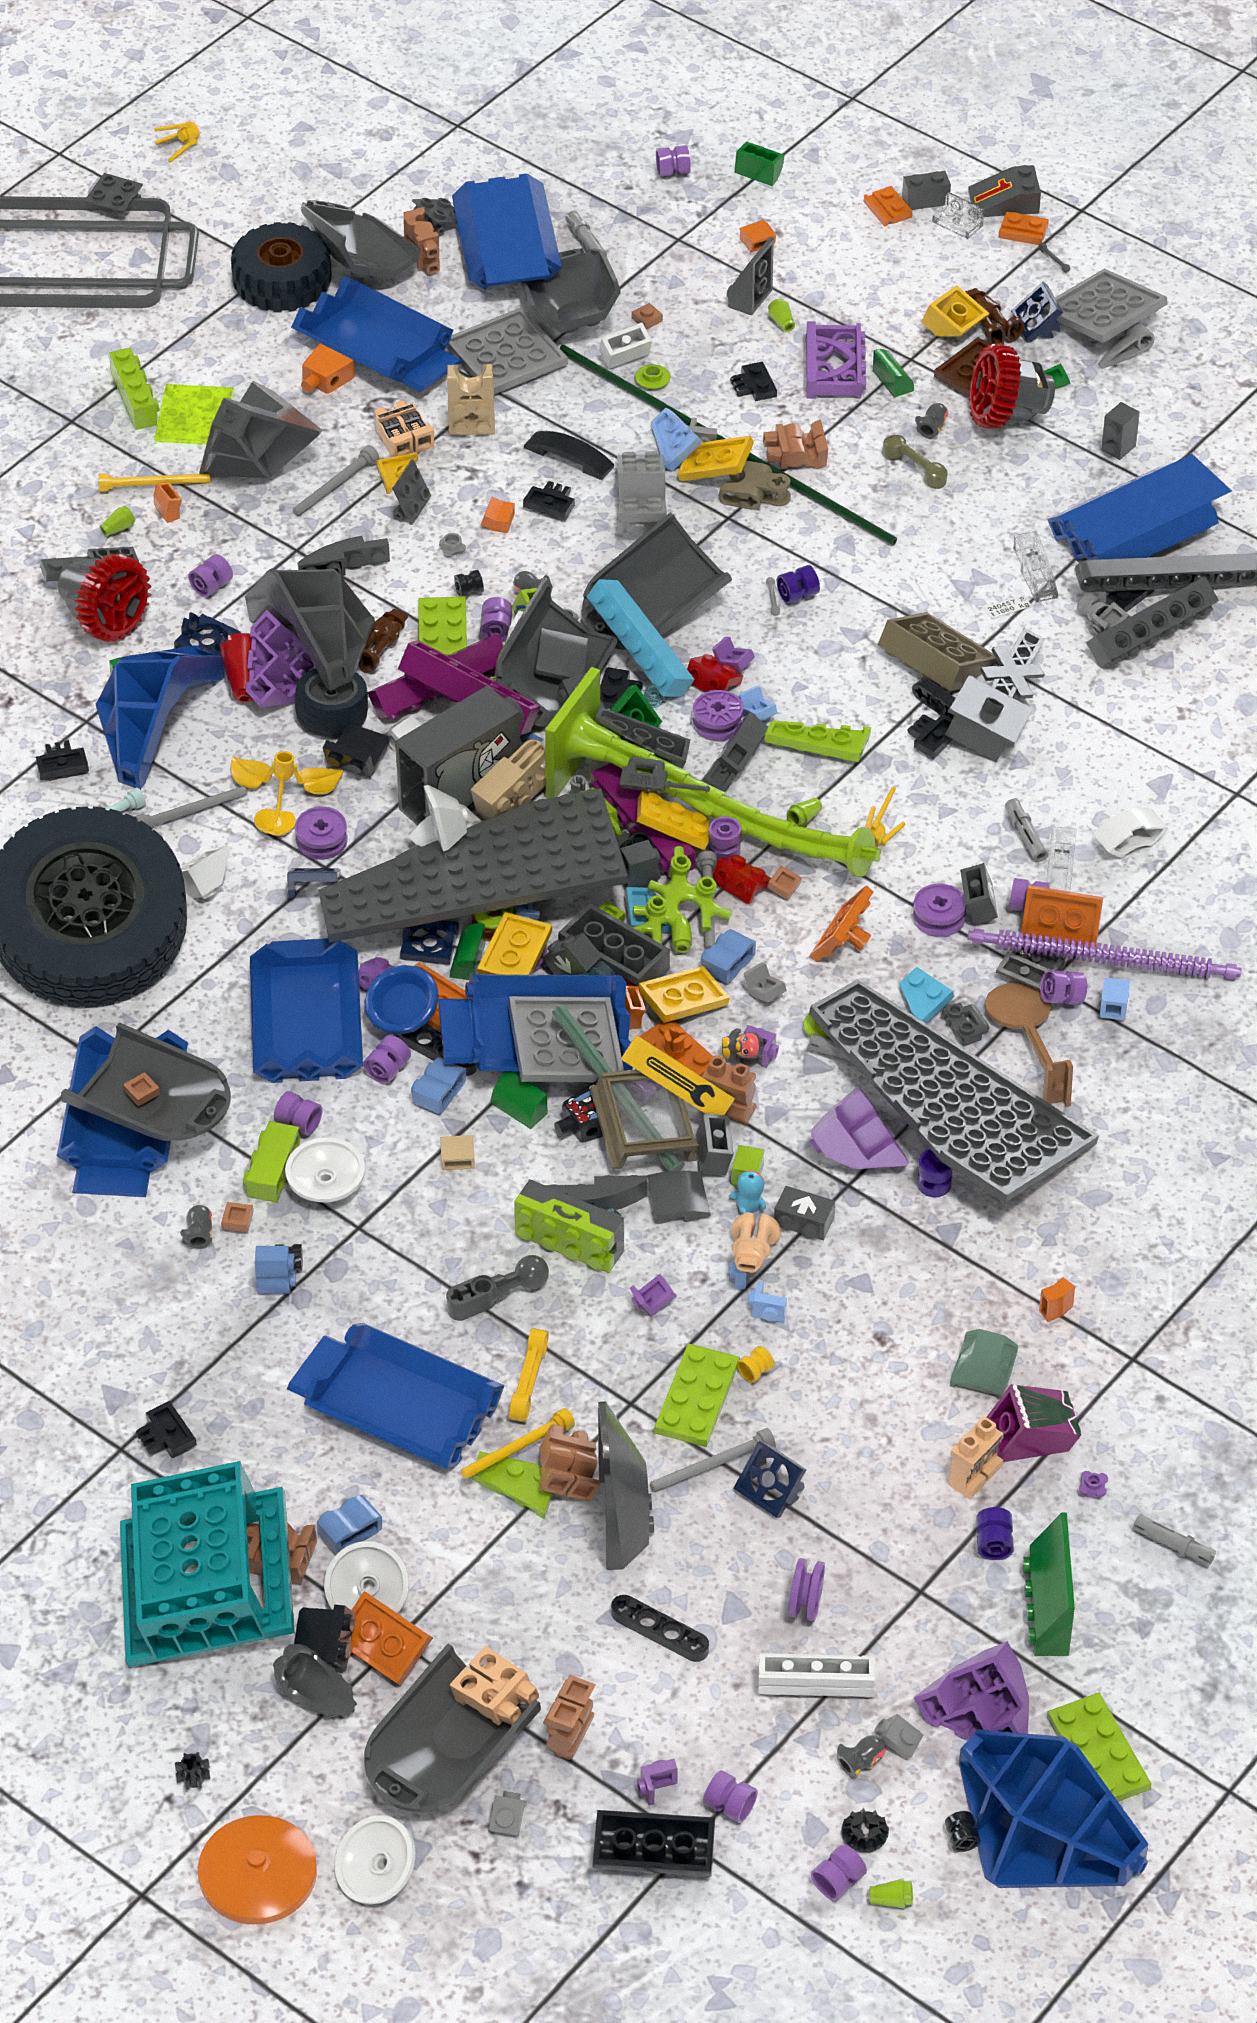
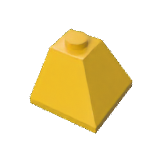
[921,285,989,336]

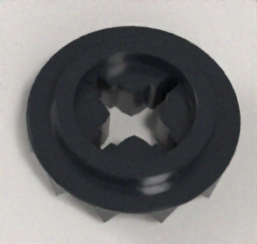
[842,1808,889,1852]

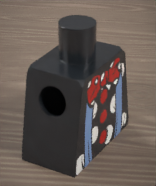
[554,1082,620,1143]

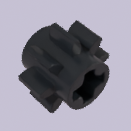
[175,1752,211,1790]

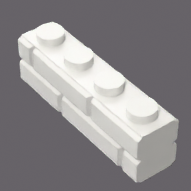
[758,1653,875,1697]

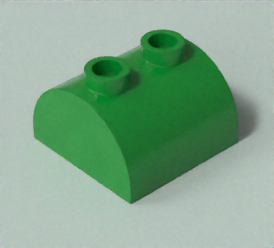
[610,684,663,727]

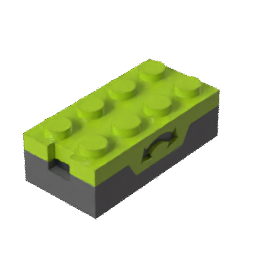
[514,1179,624,1273]

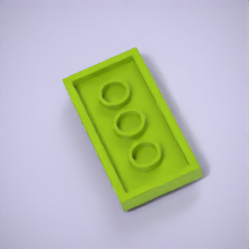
[418,596,467,655]
[654,1343,740,1447]
[1047,1692,1152,1802]

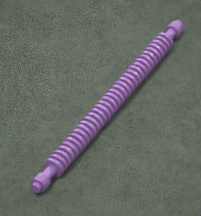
[967,928,1242,979]

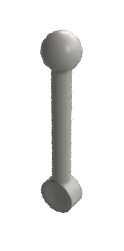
[766,577,780,616]

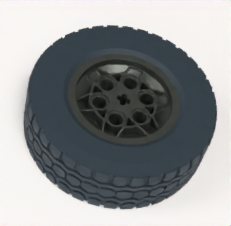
[0,806,187,1008]

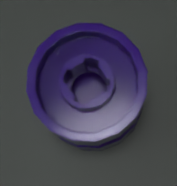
[776,565,820,604]
[917,1149,953,1198]
[976,1507,1014,1560]

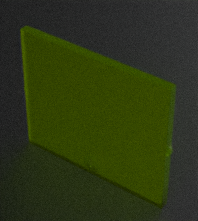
[154,384,234,445]

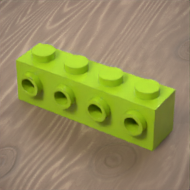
[109,347,160,430]

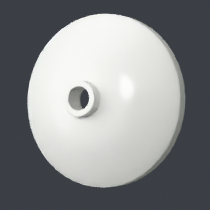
[285,1138,365,1202]
[324,1541,409,1613]
[335,1815,415,1904]

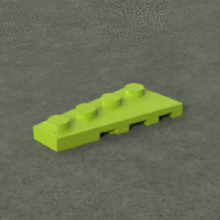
[764,721,871,762]

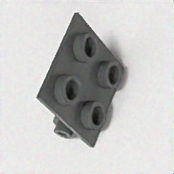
[84,173,143,213]
[412,198,457,235]
[392,459,432,525]

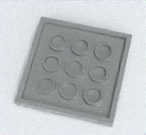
[1042,268,1168,343]
[446,307,568,394]
[508,996,624,1082]

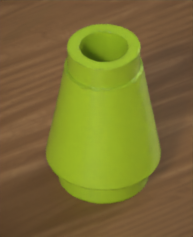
[768,298,795,332]
[99,506,135,537]
[786,798,822,827]
[869,1878,913,1908]

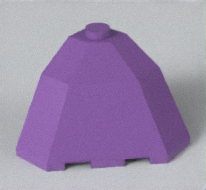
[246,610,316,708]
[810,1086,909,1169]
[914,1641,1029,1740]

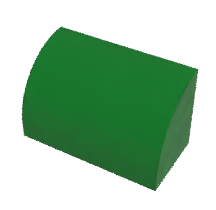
[734,141,785,186]
[873,349,914,398]
[450,923,486,980]
[491,1071,548,1129]

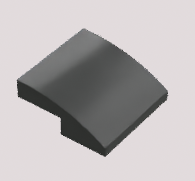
[535,628,588,680]
[996,947,1065,991]
[647,1171,711,1222]

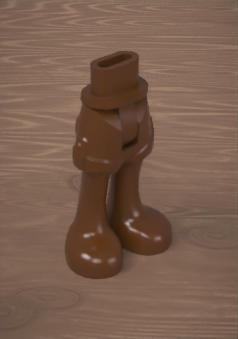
[965,288,1025,344]
[358,609,408,673]

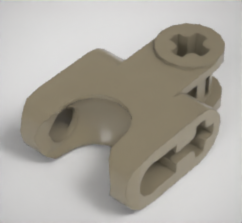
[718,461,791,509]

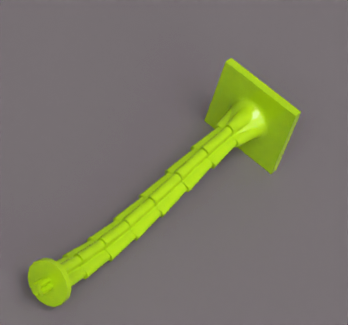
[545,667,881,877]

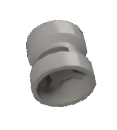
[1077,592,1109,624]

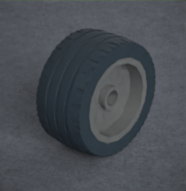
[295,669,368,737]

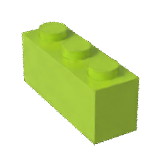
[243,1121,300,1203]

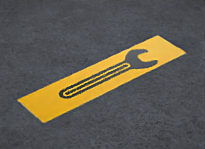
[621,1035,735,1115]

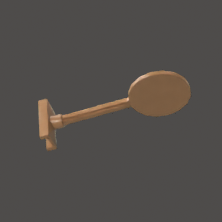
[985,983,1073,1106]

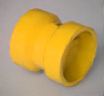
[737,1346,775,1383]

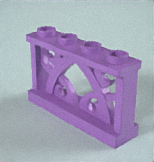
[806,321,866,399]

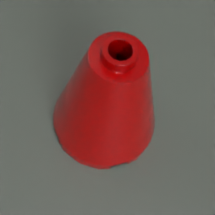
[220,633,253,703]

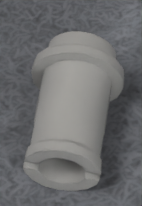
[569,775,586,794]

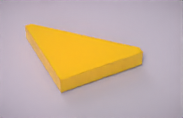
[376,452,418,494]

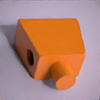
[301,343,355,394]

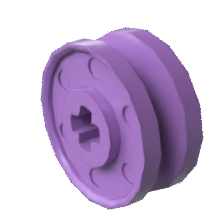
[693,690,744,741]
[295,806,348,860]
[913,883,966,937]
[789,1558,825,1621]

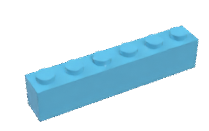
[587,579,695,697]

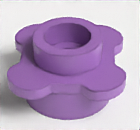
[1079,1471,1108,1499]

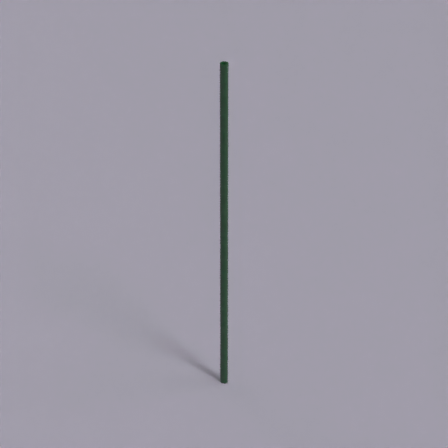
[560,344,897,546]

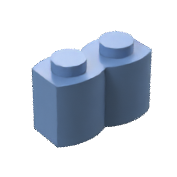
[701,929,756,983]
[411,1057,466,1114]
[255,1246,296,1294]
[317,1495,382,1555]

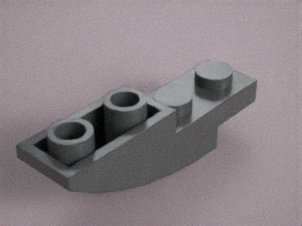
[297,536,390,576]
[40,546,139,582]
[701,712,769,792]
[545,1175,647,1212]

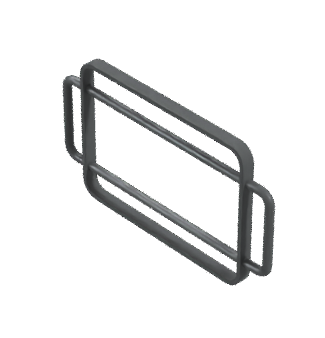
[0,196,199,308]

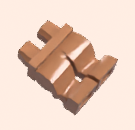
[403,207,440,274]
[763,420,828,469]
[702,1055,757,1125]
[539,1424,601,1502]
[247,1521,317,1584]
[543,1675,596,1760]

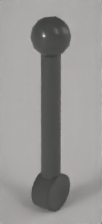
[1039,243,1071,273]

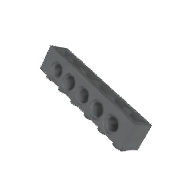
[1086,576,1219,667]

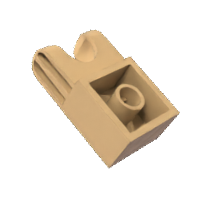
[447,364,495,435]
[470,740,546,821]

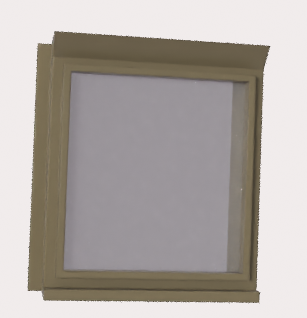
[590,1069,699,1169]

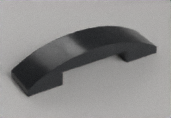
[524,431,614,480]

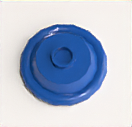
[364,965,439,1035]

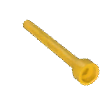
[98,473,210,492]
[461,1408,575,1479]

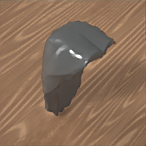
[273,1644,357,1717]

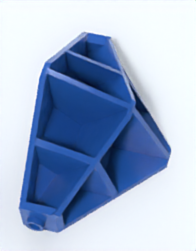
[95,645,224,790]
[959,1730,1149,1888]

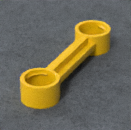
[509,1328,549,1422]

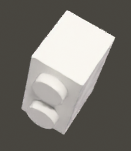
[599,323,652,369]

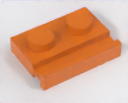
[863,186,912,227]
[999,211,1049,245]

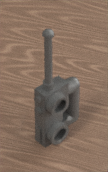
[620,757,710,794]
[941,1003,990,1046]

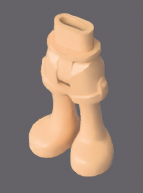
[731,1212,781,1273]

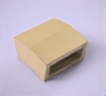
[440,1135,475,1171]

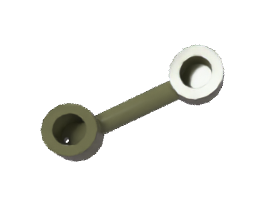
[882,435,948,489]

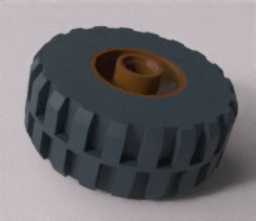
[231,222,332,312]

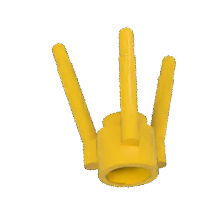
[154,121,200,162]
[865,786,906,848]

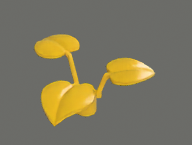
[231,751,343,836]

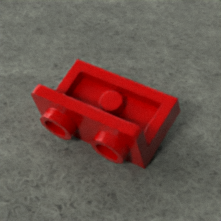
[687,654,744,692]
[713,855,771,904]

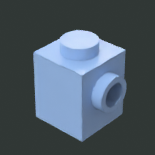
[1100,978,1130,1020]

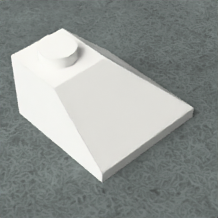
[423,785,469,851]
[180,846,229,899]

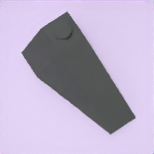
[595,706,691,769]

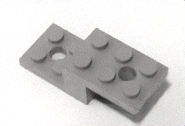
[617,451,667,523]

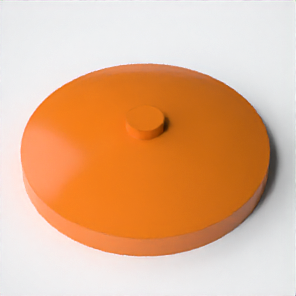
[198,1815,317,1924]

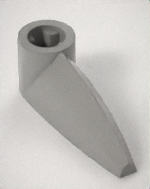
[1098,323,1155,369]

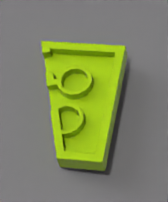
[472,1451,553,1519]

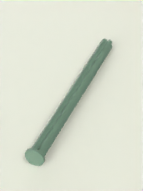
[552,1004,685,1171]

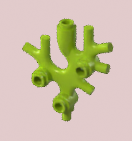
[633,846,733,953]

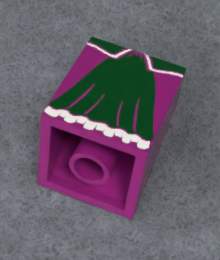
[986,1384,1081,1462]

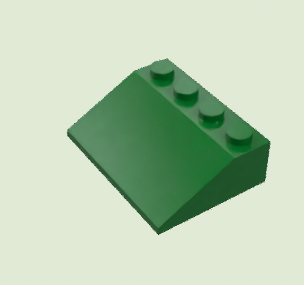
[1023,1512,1075,1656]

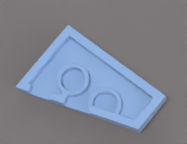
[651,408,703,471]

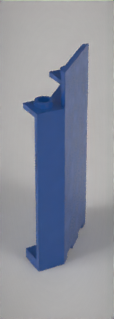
[452,173,562,290]
[291,276,464,393]
[1047,454,1232,560]
[250,938,363,1083]
[438,974,633,1071]
[56,1026,188,1197]
[287,1323,505,1469]

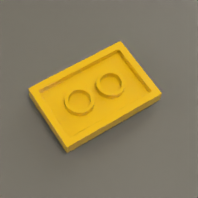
[677,435,754,482]
[637,791,709,850]
[477,912,553,975]
[638,966,730,1023]

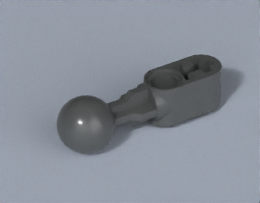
[446,1255,549,1321]

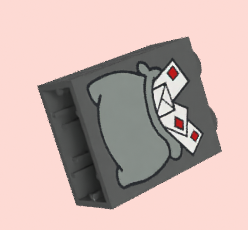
[395,685,524,826]

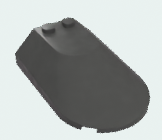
[301,200,420,281]
[521,248,621,333]
[581,512,732,650]
[495,578,619,727]
[61,1023,231,1141]
[598,1401,654,1570]
[364,1643,541,1812]

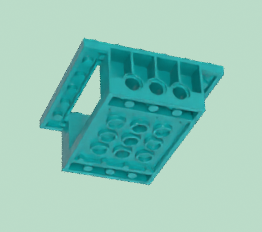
[120,1461,295,1667]

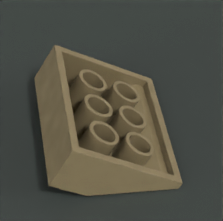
[877,612,998,692]

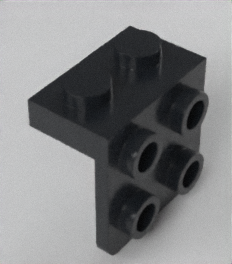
[322,724,390,778]
[294,1604,355,1669]

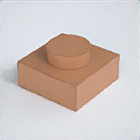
[632,303,663,330]
[767,866,802,900]
[123,1072,160,1107]
[221,1202,254,1232]

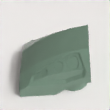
[950,1329,1018,1399]

